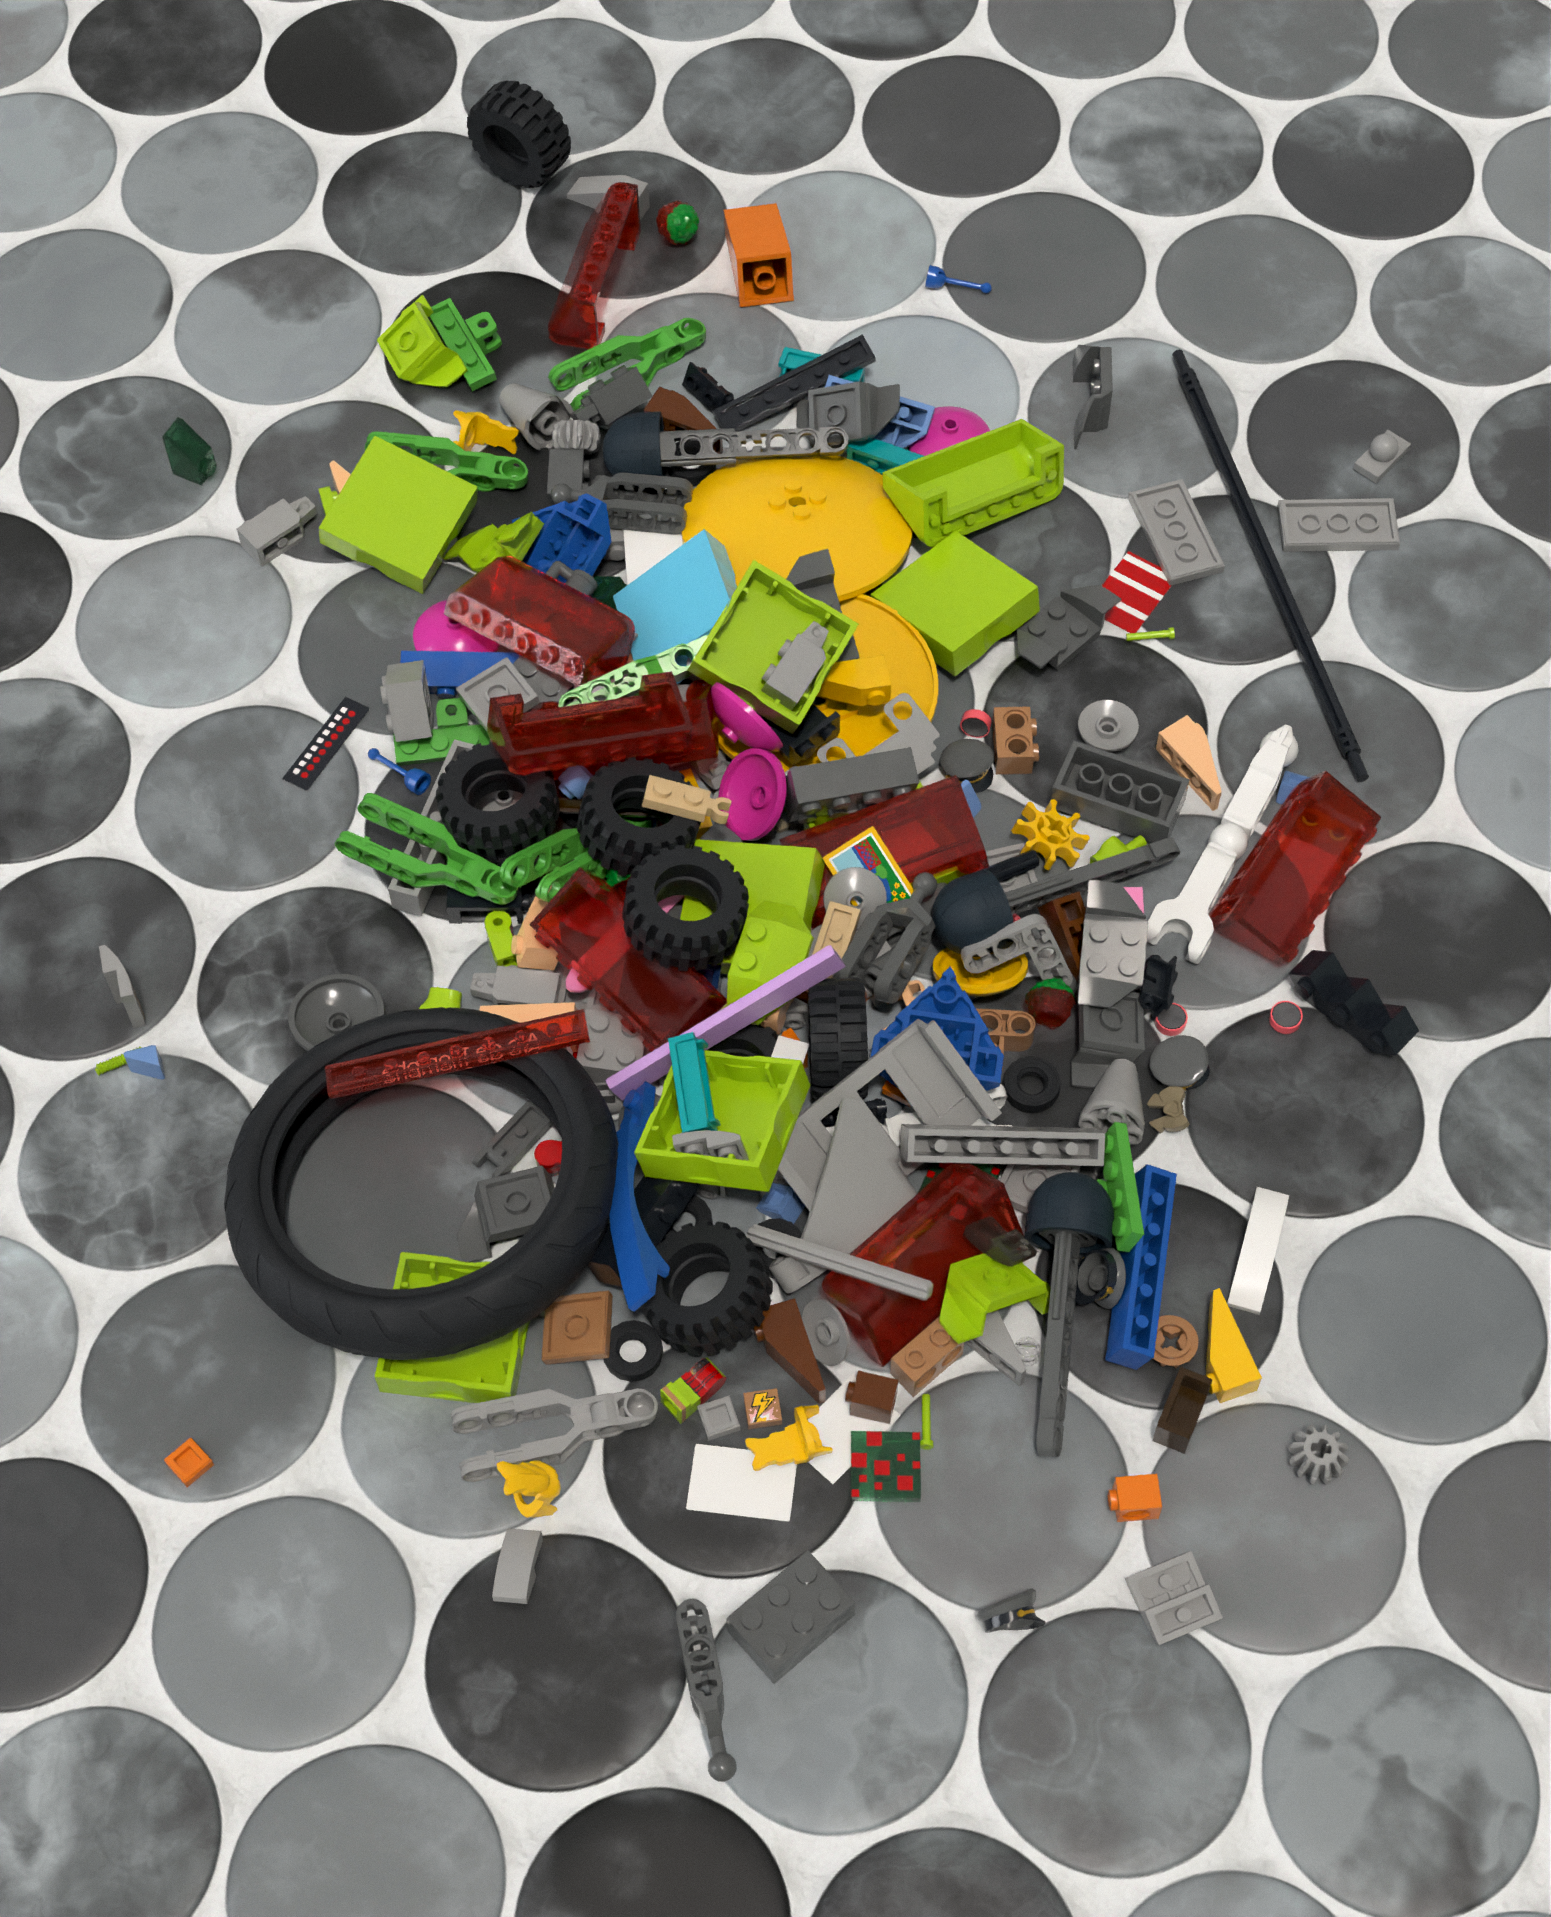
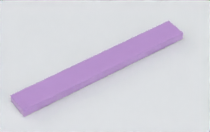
[606,945,846,1101]

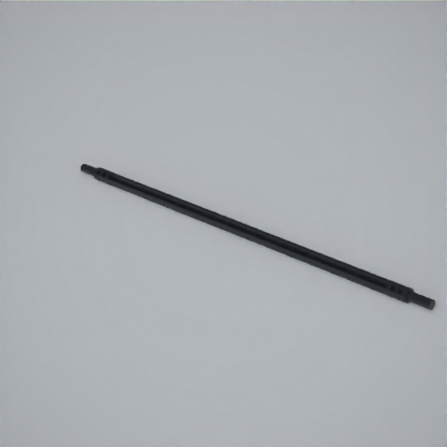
[1172,349,1369,782]

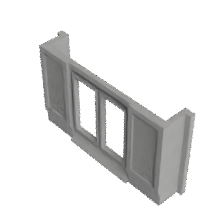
[778,1019,1002,1212]

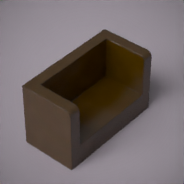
[1152,1366,1213,1454]

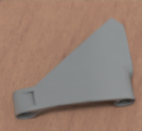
[769,1098,917,1294]

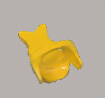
[453,410,519,454]
[745,1405,833,1471]
[496,1460,561,1518]

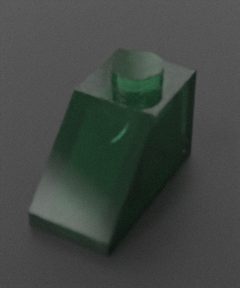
[162,417,217,486]

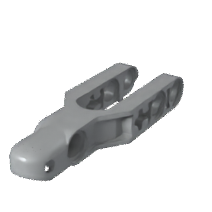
[451,1388,658,1482]

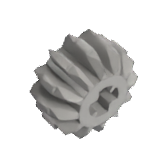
[552,419,600,455]
[1289,1424,1349,1485]

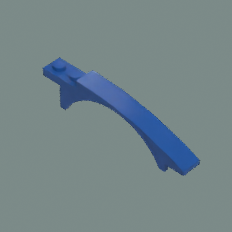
[609,1081,670,1311]

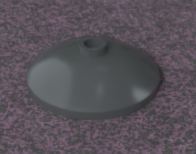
[288,974,385,1051]

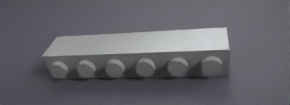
[388,739,474,916]
[900,1124,1105,1166]

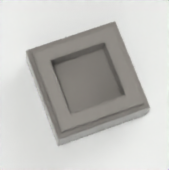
[697,1395,740,1441]

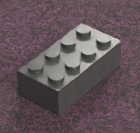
[1051,740,1190,843]
[785,747,920,824]

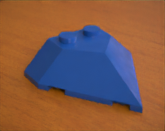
[512,493,612,606]
[870,966,1004,1091]

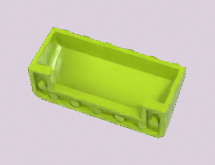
[882,419,1064,547]

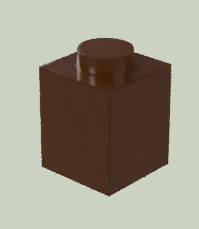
[845,1371,899,1424]

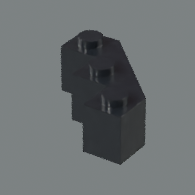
[1288,950,1419,1056]

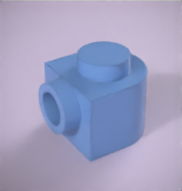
[558,759,594,799]

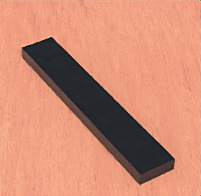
[713,334,876,431]

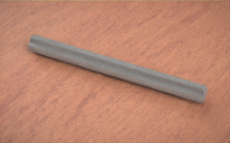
[747,1224,933,1301]

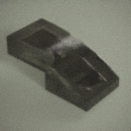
[963,1215,1038,1267]

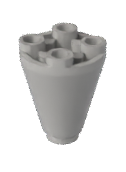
[1078,1059,1145,1145]

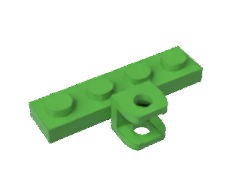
[429,298,502,391]
[393,698,502,766]
[1096,1122,1144,1252]

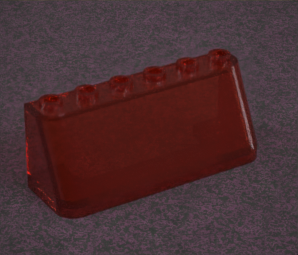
[548,182,641,349]
[444,556,635,686]
[487,671,693,776]
[1209,771,1382,965]
[529,867,727,1052]
[822,1163,1024,1367]

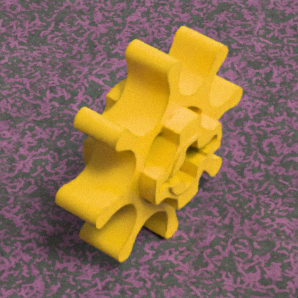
[1011,799,1090,870]

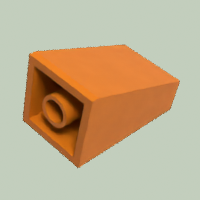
[723,203,794,307]

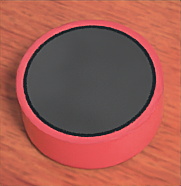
[960,709,992,738]
[1269,1001,1303,1034]
[1154,1003,1188,1036]

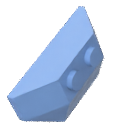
[825,375,936,449]

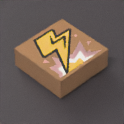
[743,1388,782,1429]

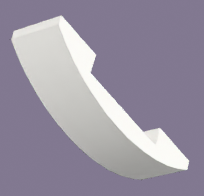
[1227,1187,1289,1315]

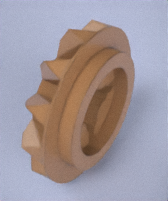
[1153,1315,1199,1368]

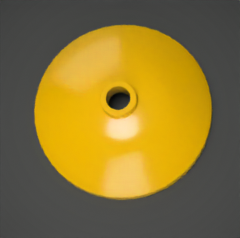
[933,947,1028,997]

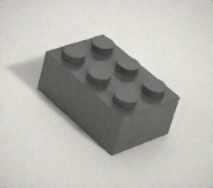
[727,1550,855,1684]

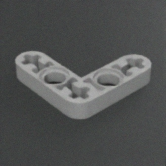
[960,914,1073,986]

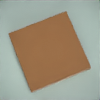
[542,1290,613,1365]

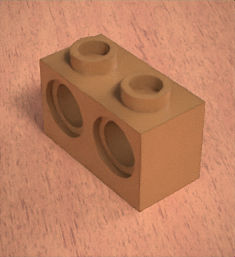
[992,707,1039,775]
[890,1317,964,1397]

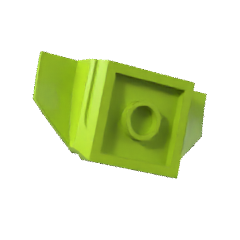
[377,295,468,387]
[443,512,544,577]
[939,1247,1051,1344]

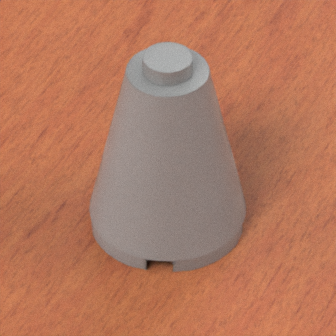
[499,383,573,450]

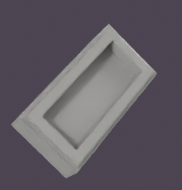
[1353,430,1411,484]

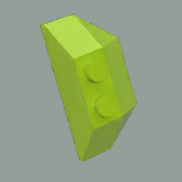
[727,900,814,1025]

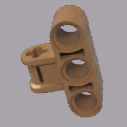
[976,1008,1035,1070]

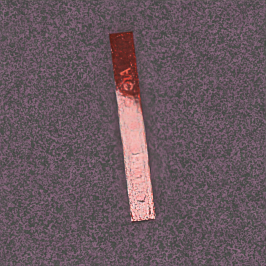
[325,1009,590,1099]

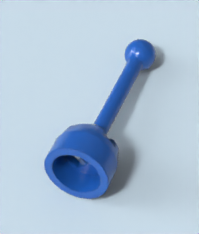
[925,265,992,294]
[368,748,431,795]

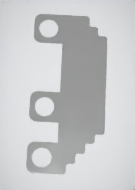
[784,693,940,818]

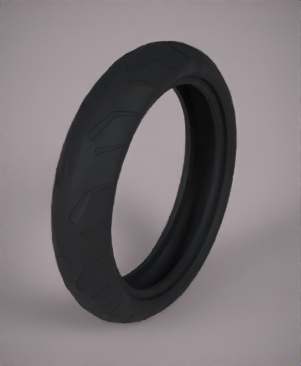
[224,1007,619,1360]

